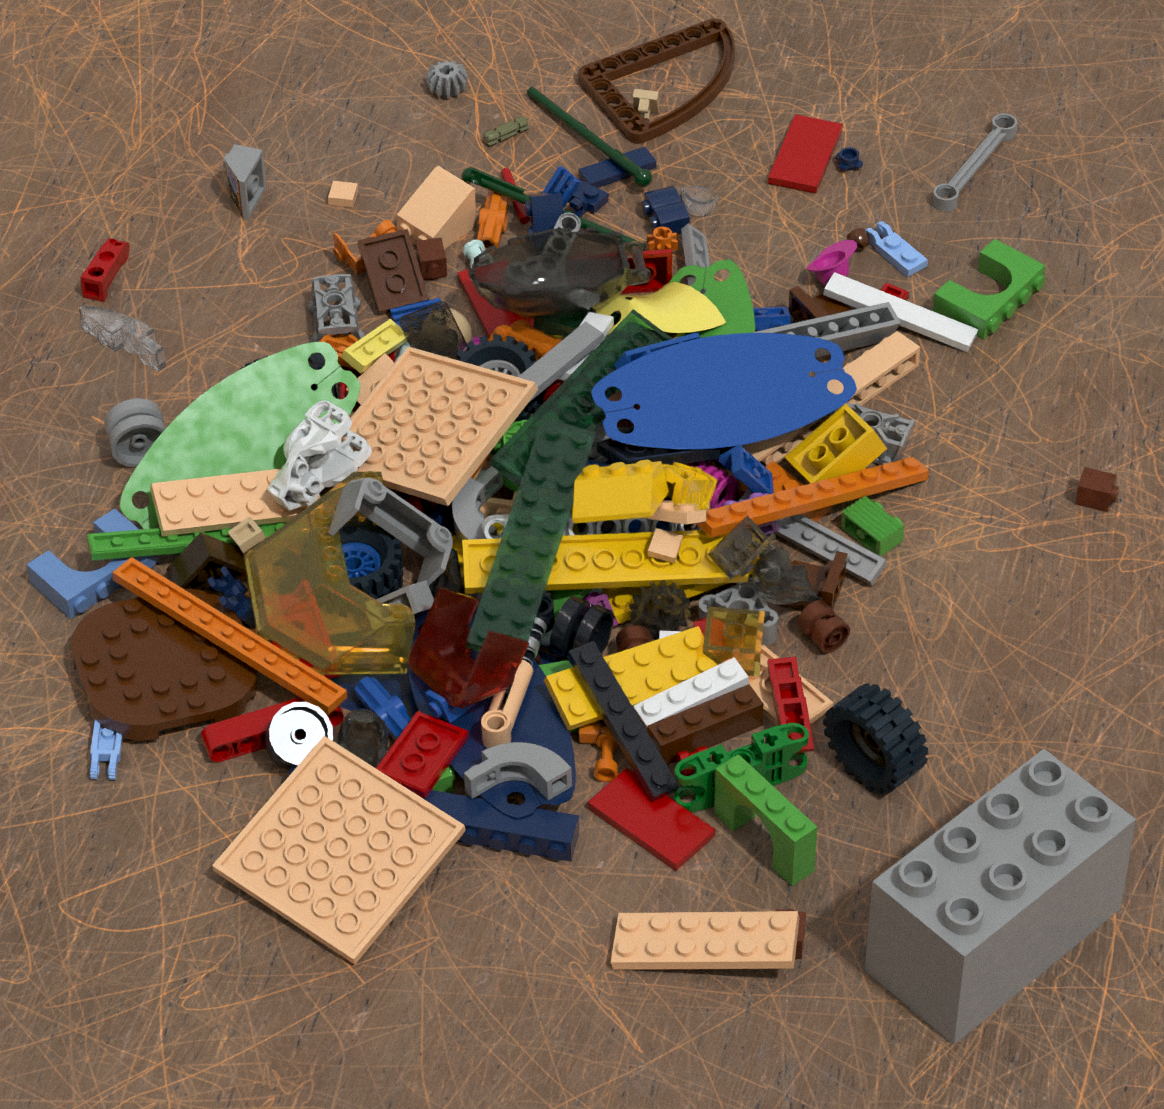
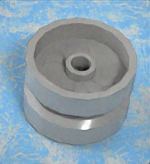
[104,398,166,467]

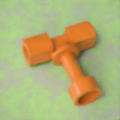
[579,721,619,782]

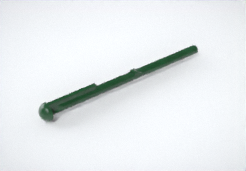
[527,87,652,187]
[461,167,646,251]

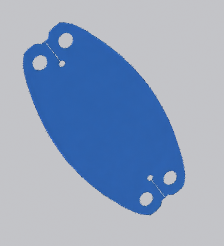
[591,333,857,449]

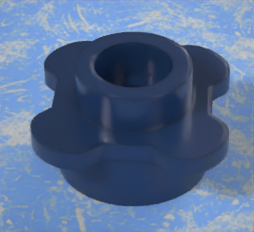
[835,147,863,171]

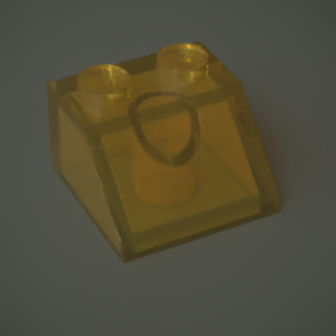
[703,606,765,677]

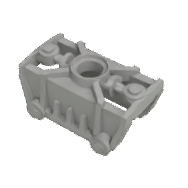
[308,274,364,342]
[832,402,915,465]

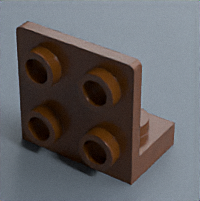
[789,286,851,322]
[778,551,848,610]

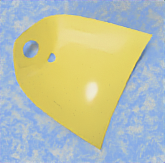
[596,282,726,335]

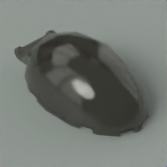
[468,227,651,319]

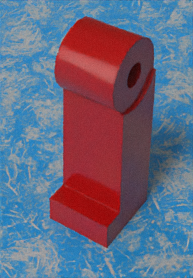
[80,238,130,302]

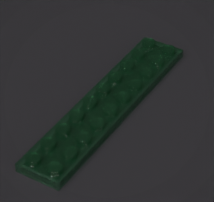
[489,309,672,497]
[465,417,596,664]

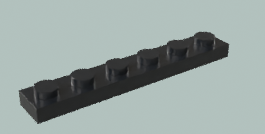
[567,641,679,802]

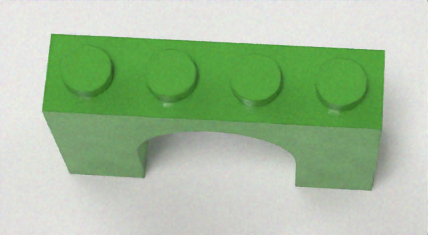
[933,239,1046,340]
[714,754,817,886]

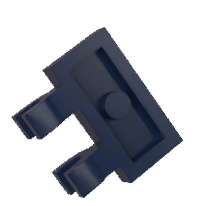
[553,178,609,217]
[207,566,262,629]

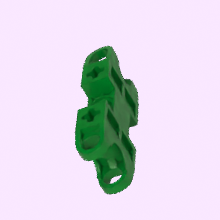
[674,723,809,812]

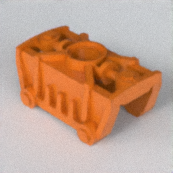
[488,319,565,360]

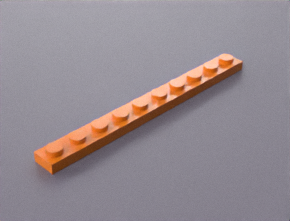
[695,457,929,538]
[112,557,347,715]

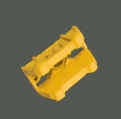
[662,462,717,510]

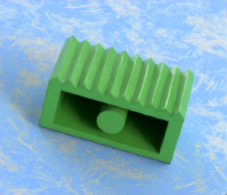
[841,495,904,557]

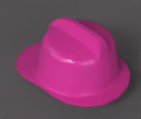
[807,240,857,287]

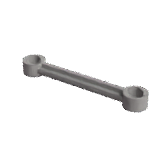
[933,113,1017,212]

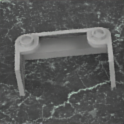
[328,478,453,586]

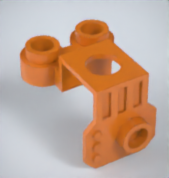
[333,220,397,276]

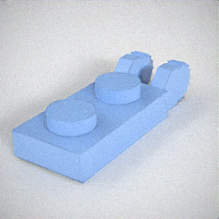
[865,221,928,277]
[90,720,123,780]

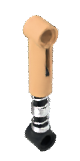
[481,594,555,749]

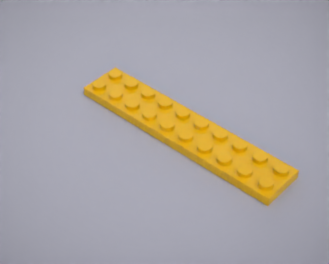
[462,529,749,594]

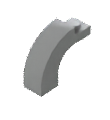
[452,464,504,545]
[464,742,572,800]

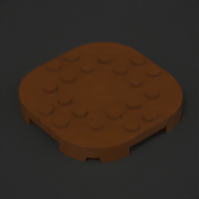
[72,589,258,741]

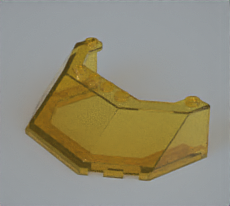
[244,471,415,675]

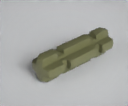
[483,116,529,146]

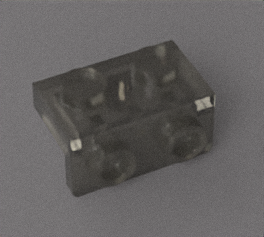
[708,515,776,579]

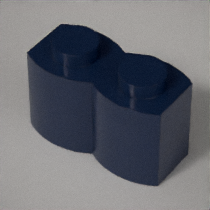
[641,186,690,233]

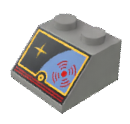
[223,144,266,220]

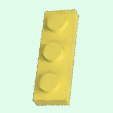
[341,319,410,373]

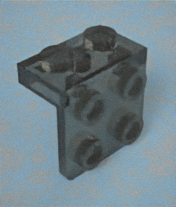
[399,301,467,360]

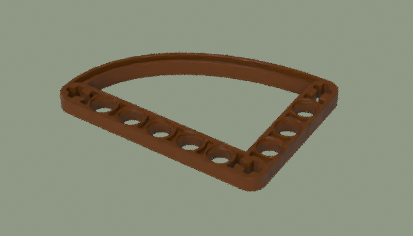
[578,18,735,144]

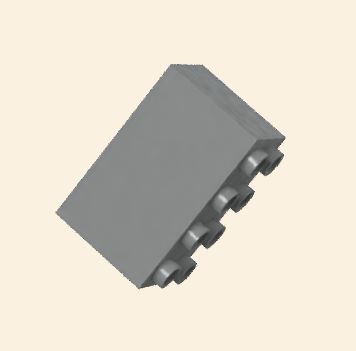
[865,749,1136,1045]

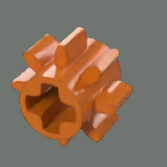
[647,227,678,251]

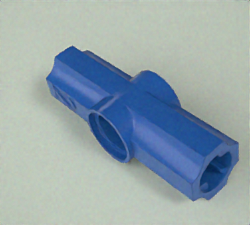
[354,676,411,741]

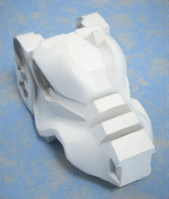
[267,401,372,511]

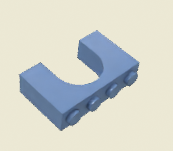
[26,509,159,619]

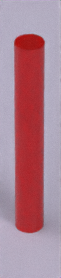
[501,168,530,224]

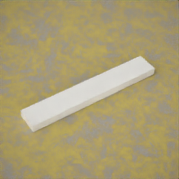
[823,272,978,352]

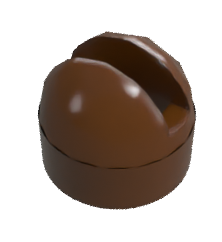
[847,228,869,251]

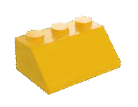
[784,403,887,484]
[572,460,669,523]

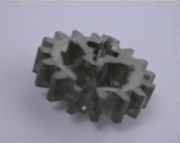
[629,580,691,640]

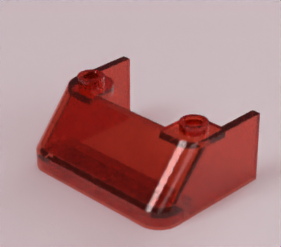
[409,587,529,709]

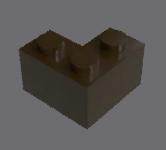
[166,532,251,591]

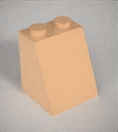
[397,166,476,249]

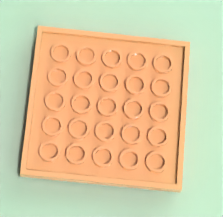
[341,346,538,506]
[212,736,466,964]

